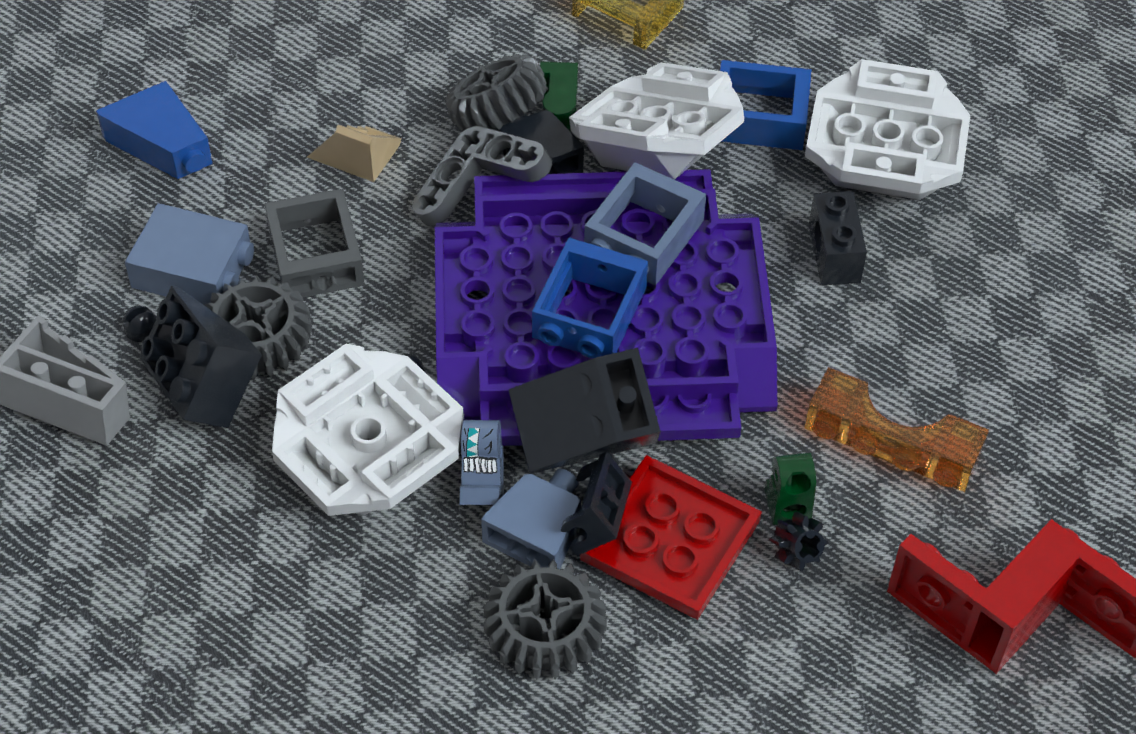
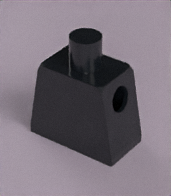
[499,110,584,174]

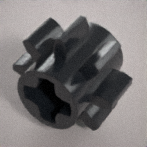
[769,511,828,571]

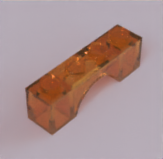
[805,367,989,492]

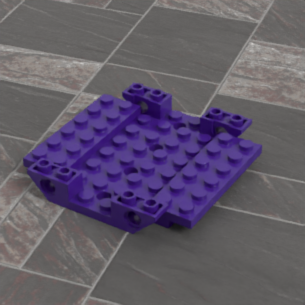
[435,169,778,446]

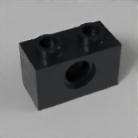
[809,191,867,285]

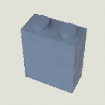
[125,203,254,304]

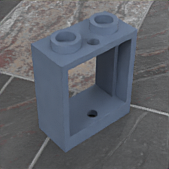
[584,162,706,286]

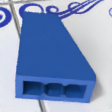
[96,81,213,179]

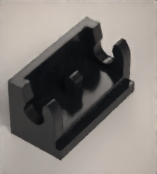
[561,451,632,556]

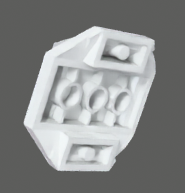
[805,59,970,200]
[569,62,744,180]

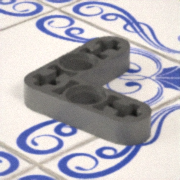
[412,126,552,226]

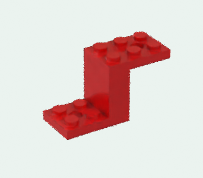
[887,519,1136,674]

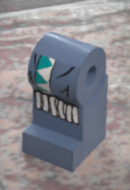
[459,420,504,505]

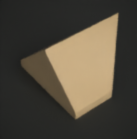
[307,125,402,182]

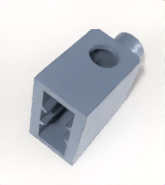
[481,469,581,569]

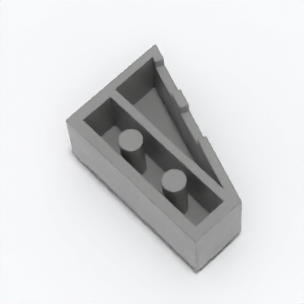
[0,315,130,446]

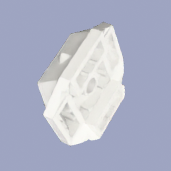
[272,344,464,516]

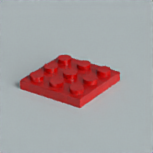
[580,455,762,620]

